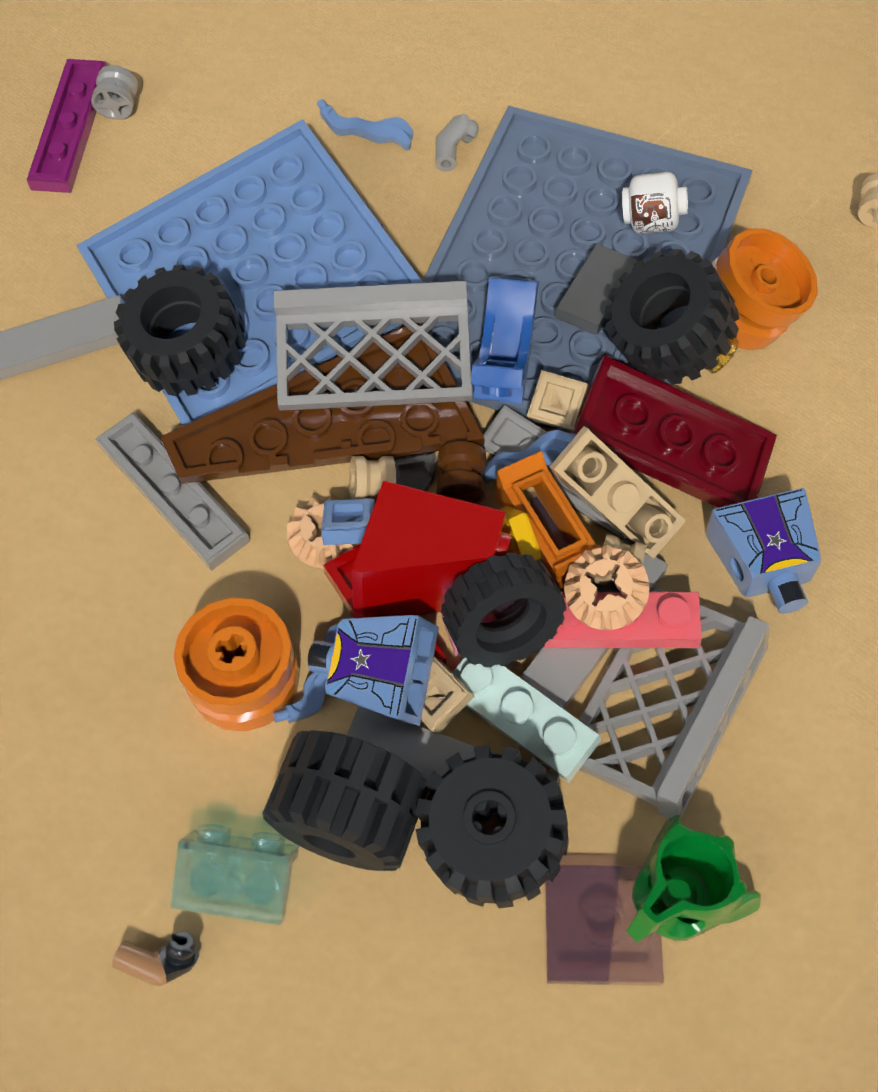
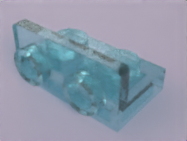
[170,824,299,925]

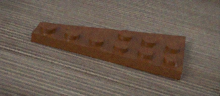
[160,323,485,484]

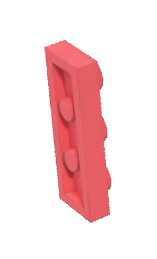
[543,592,702,648]

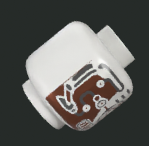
[622,172,688,234]

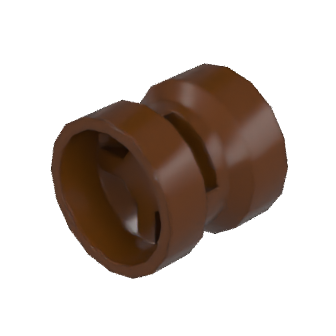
[436,441,486,504]

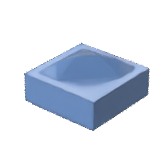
[321,499,374,545]

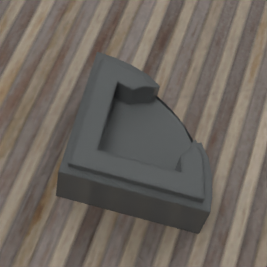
[394,453,436,491]

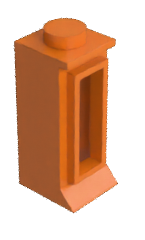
[496,451,601,590]

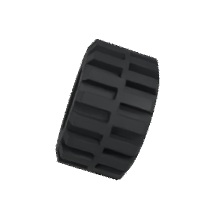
[604,249,739,385]
[114,265,246,396]

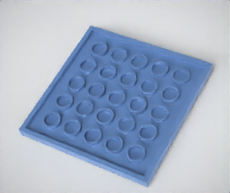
[76,119,423,426]

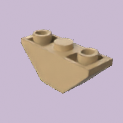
[550,427,686,559]

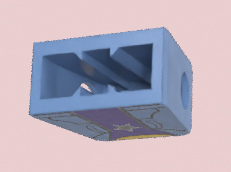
[705,488,821,614]
[308,615,439,726]

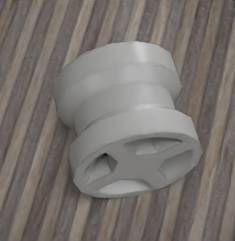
[91,65,138,120]

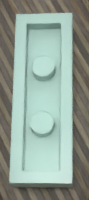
[453,657,601,783]

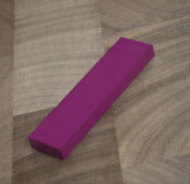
[26,59,107,193]

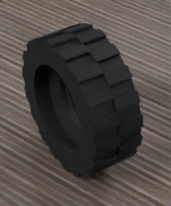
[441,553,566,667]

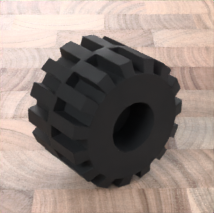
[262,730,428,871]
[415,745,569,908]

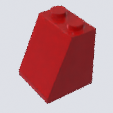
[352,481,512,618]

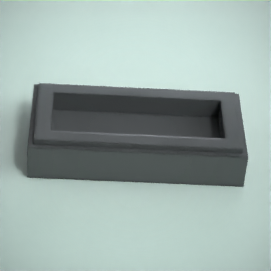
[555,244,638,335]

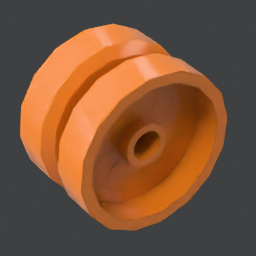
[711,228,818,350]
[173,597,300,731]

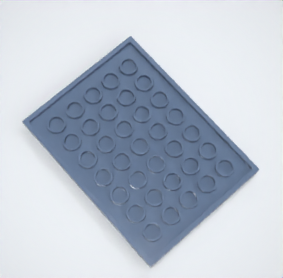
[399,106,752,433]

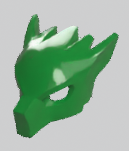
[626,815,761,943]

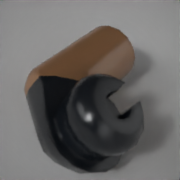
[112,931,199,986]

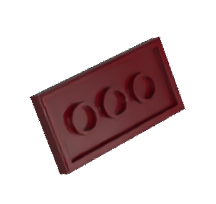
[571,355,777,508]

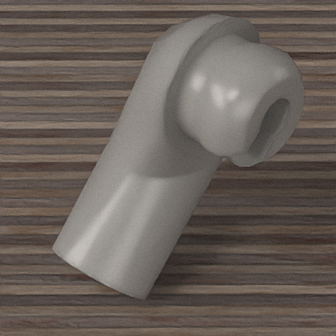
[436,114,479,171]

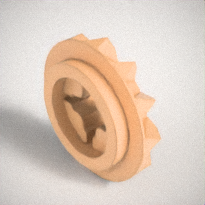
[287,494,360,568]
[564,545,649,630]

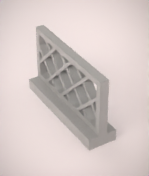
[273,281,472,411]
[579,587,769,819]

